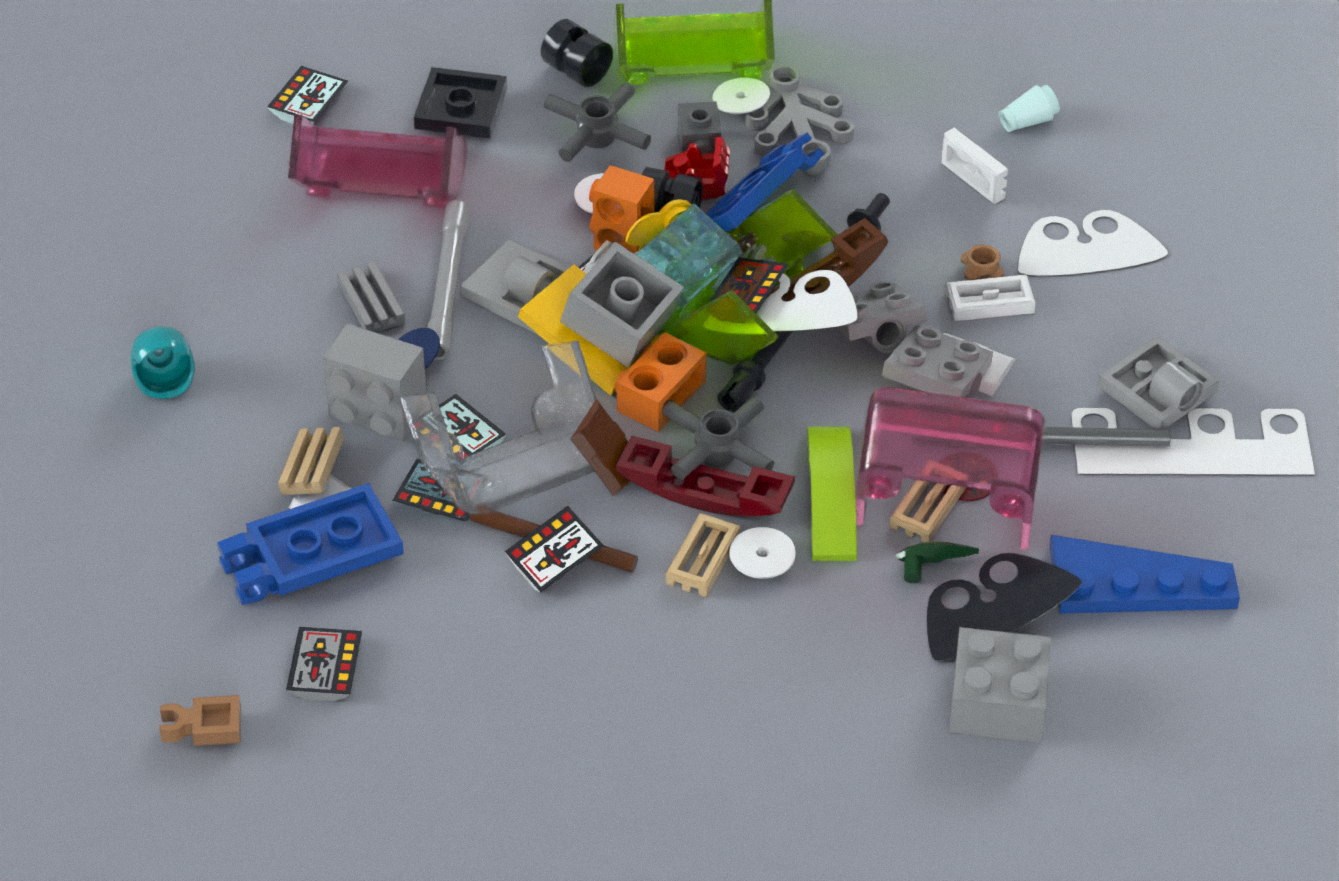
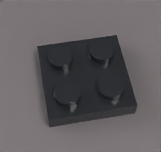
[414,67,507,139]

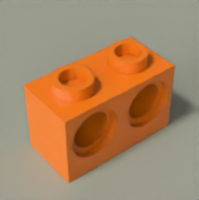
[589,165,654,253]
[614,332,706,432]

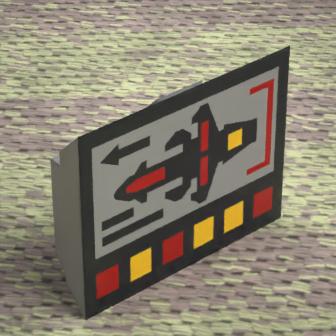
[286,627,362,702]

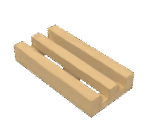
[278,427,344,495]
[889,460,969,542]
[666,513,740,598]

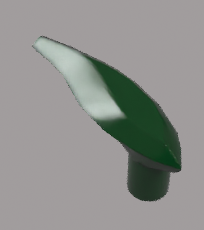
[895,541,979,583]

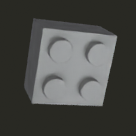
[560,242,684,368]
[323,324,428,441]
[949,627,1051,743]

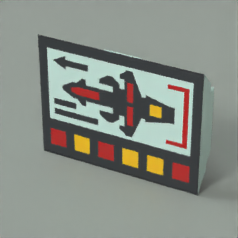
[267,66,348,128]
[410,394,506,466]

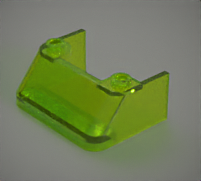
[613,0,775,85]
[658,189,837,365]

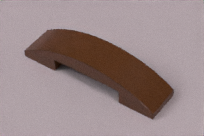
[771,218,888,302]

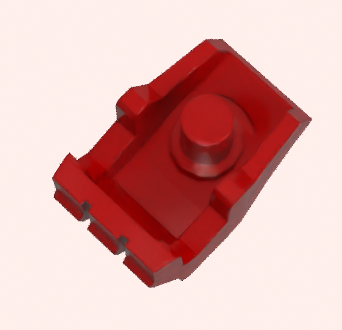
[664,137,730,200]

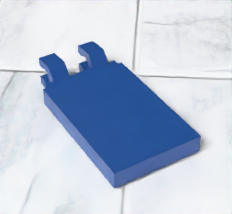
[695,132,824,244]
[217,483,404,605]

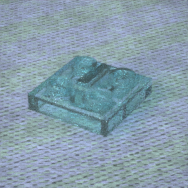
[636,203,744,307]

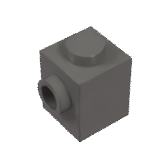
[678,101,721,153]

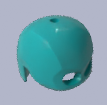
[130,326,195,399]

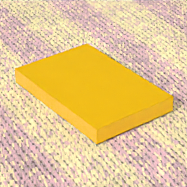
[518,264,660,396]

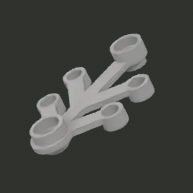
[745,65,854,176]

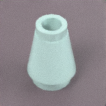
[999,85,1060,132]

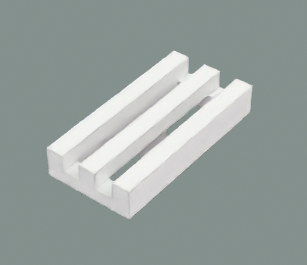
[941,128,1008,204]
[946,275,1035,321]

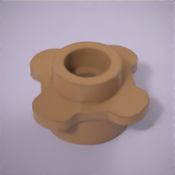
[961,244,1004,280]

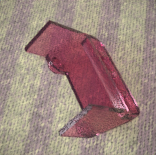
[288,114,468,208]
[856,387,1045,550]

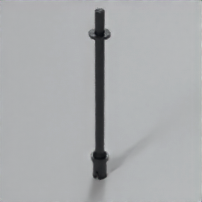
[717,193,890,412]

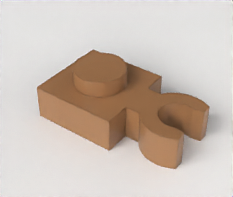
[159,695,241,746]

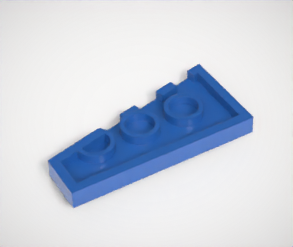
[1049,535,1240,614]

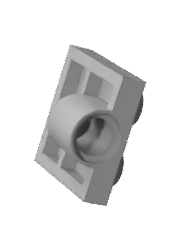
[490,252,570,335]
[833,281,927,353]
[882,325,993,406]
[1098,335,1219,429]

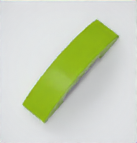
[807,426,857,561]

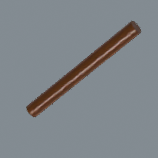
[470,505,638,573]

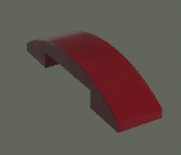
[616,435,795,516]

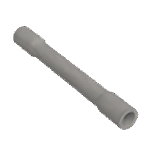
[427,200,469,360]

